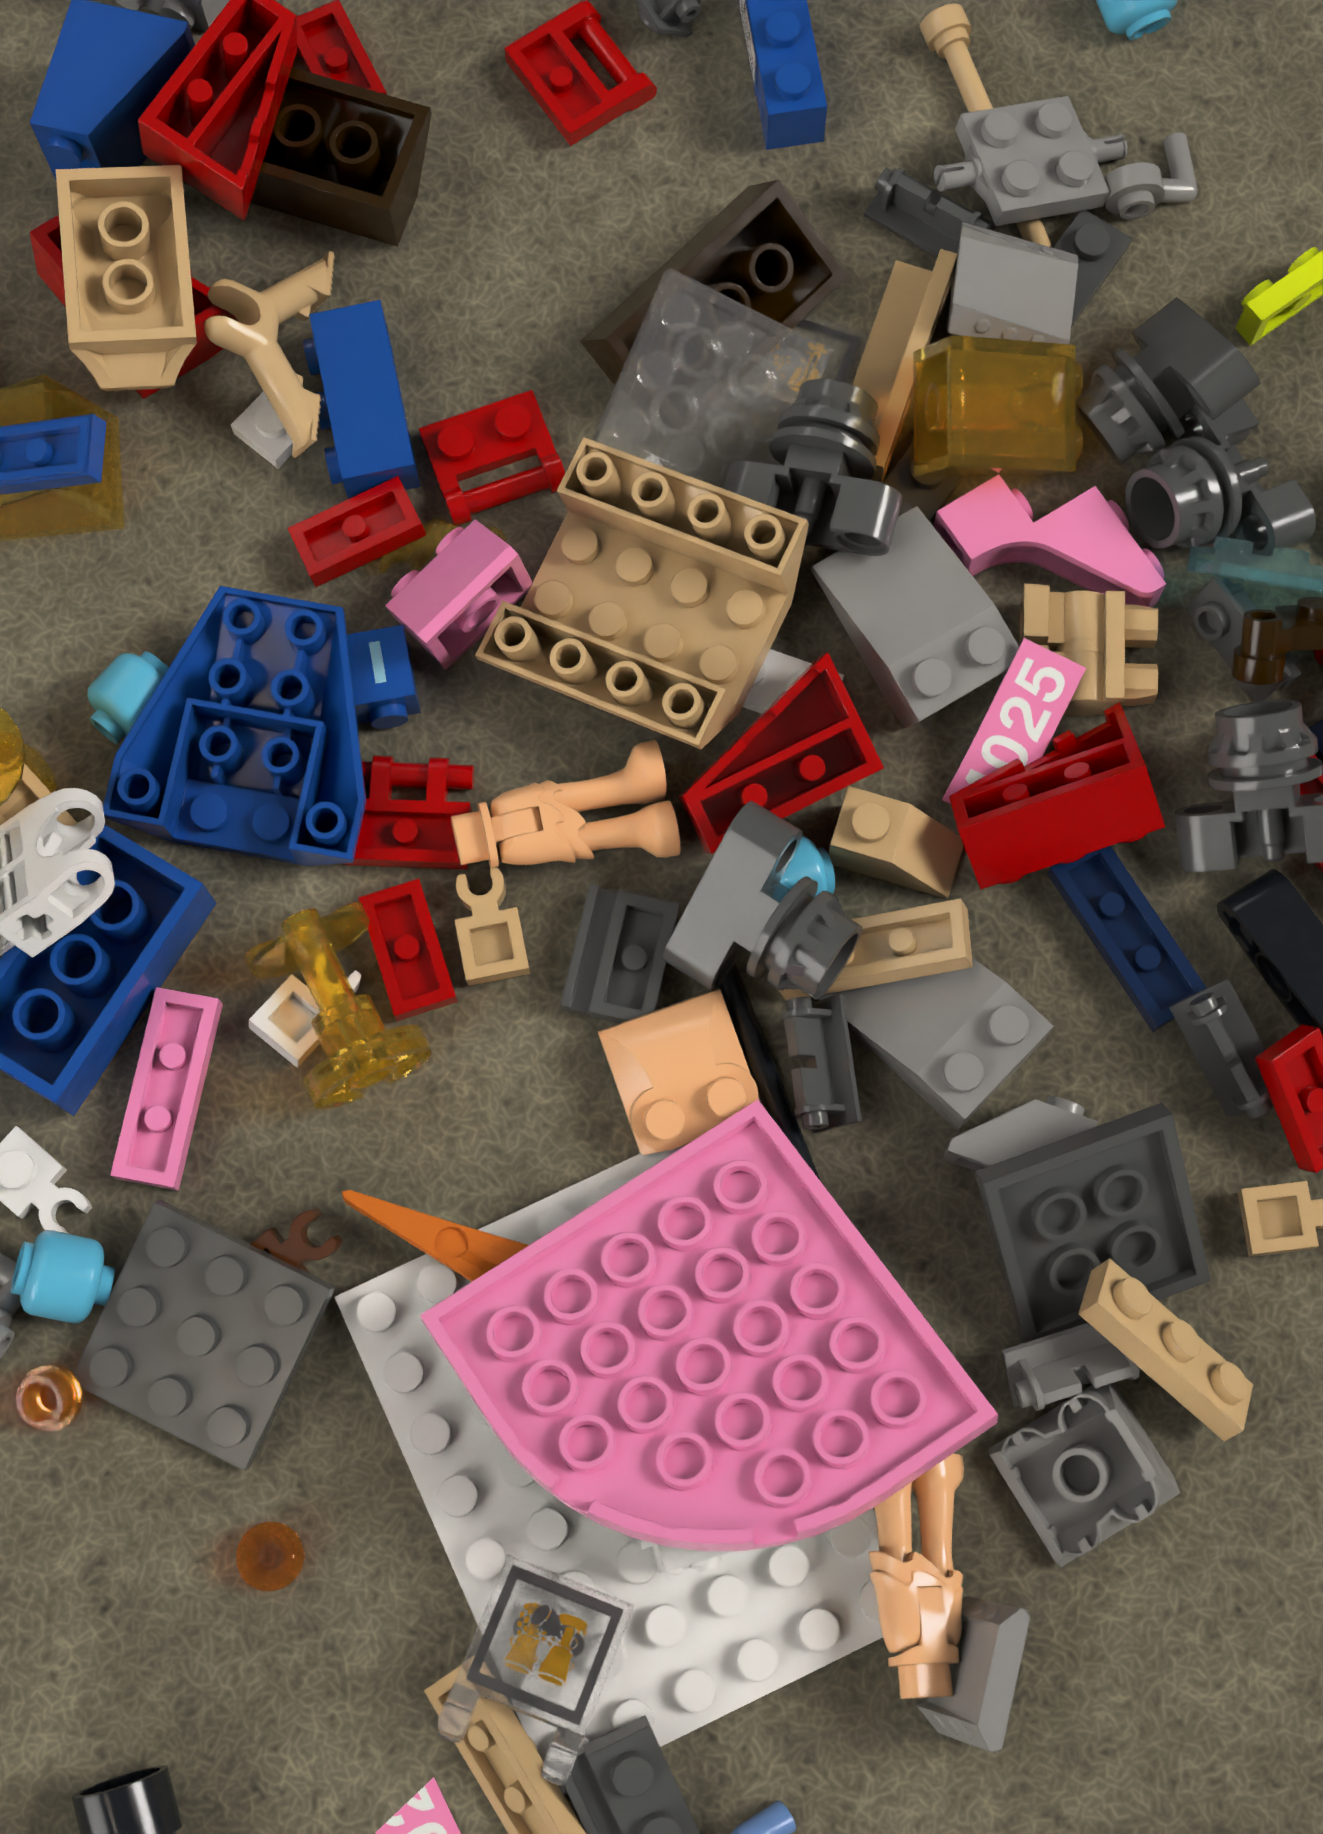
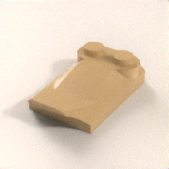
[56,165,197,391]

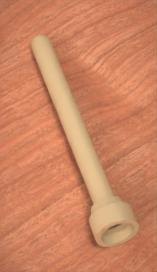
[920,4,1052,248]

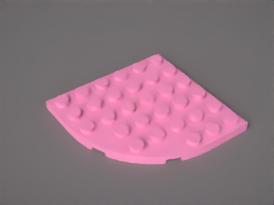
[420,1099,998,1551]

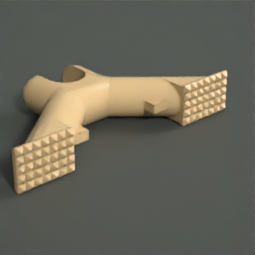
[204,251,335,458]

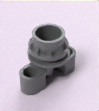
[1073,297,1261,465]
[723,379,903,556]
[1125,398,1316,559]
[1174,700,1323,872]
[663,801,862,1000]

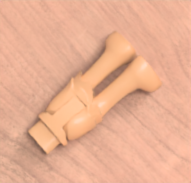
[451,740,681,868]
[868,1454,964,1699]

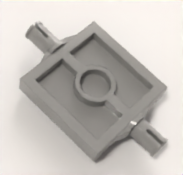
[934,96,1128,226]

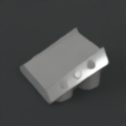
[947,222,1078,366]
[988,1383,1180,1567]
[916,1596,1031,1753]

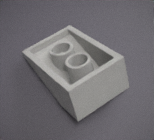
[810,506,1019,729]
[817,958,1054,1131]

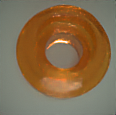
[16,1363,83,1431]
[236,1522,305,1591]

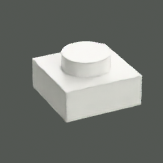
[231,392,293,469]

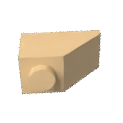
[828,786,964,899]

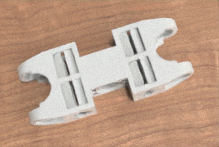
[0,788,115,958]

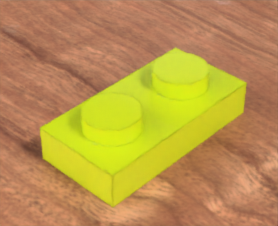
[1235,247,1323,346]

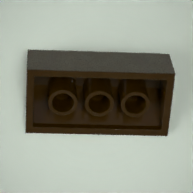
[183,67,431,247]
[580,179,848,435]

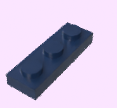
[1047,846,1206,1032]

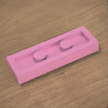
[110,987,223,1191]

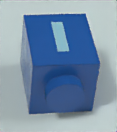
[347,625,421,729]

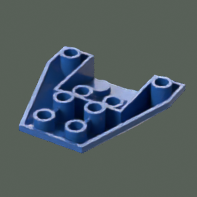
[103,586,366,866]

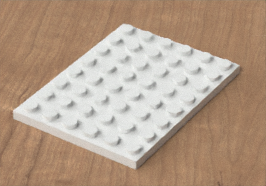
[335,1145,883,1795]

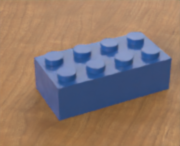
[0,825,217,1116]

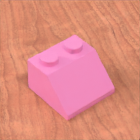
[385,519,533,670]

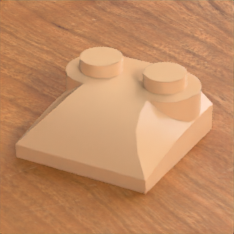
[597,988,759,1155]

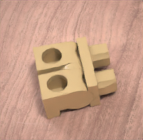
[1019,584,1158,716]

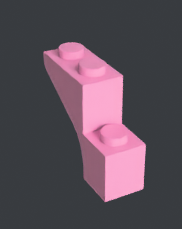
[934,474,1166,607]

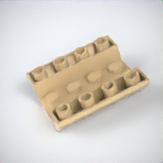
[475,437,809,749]

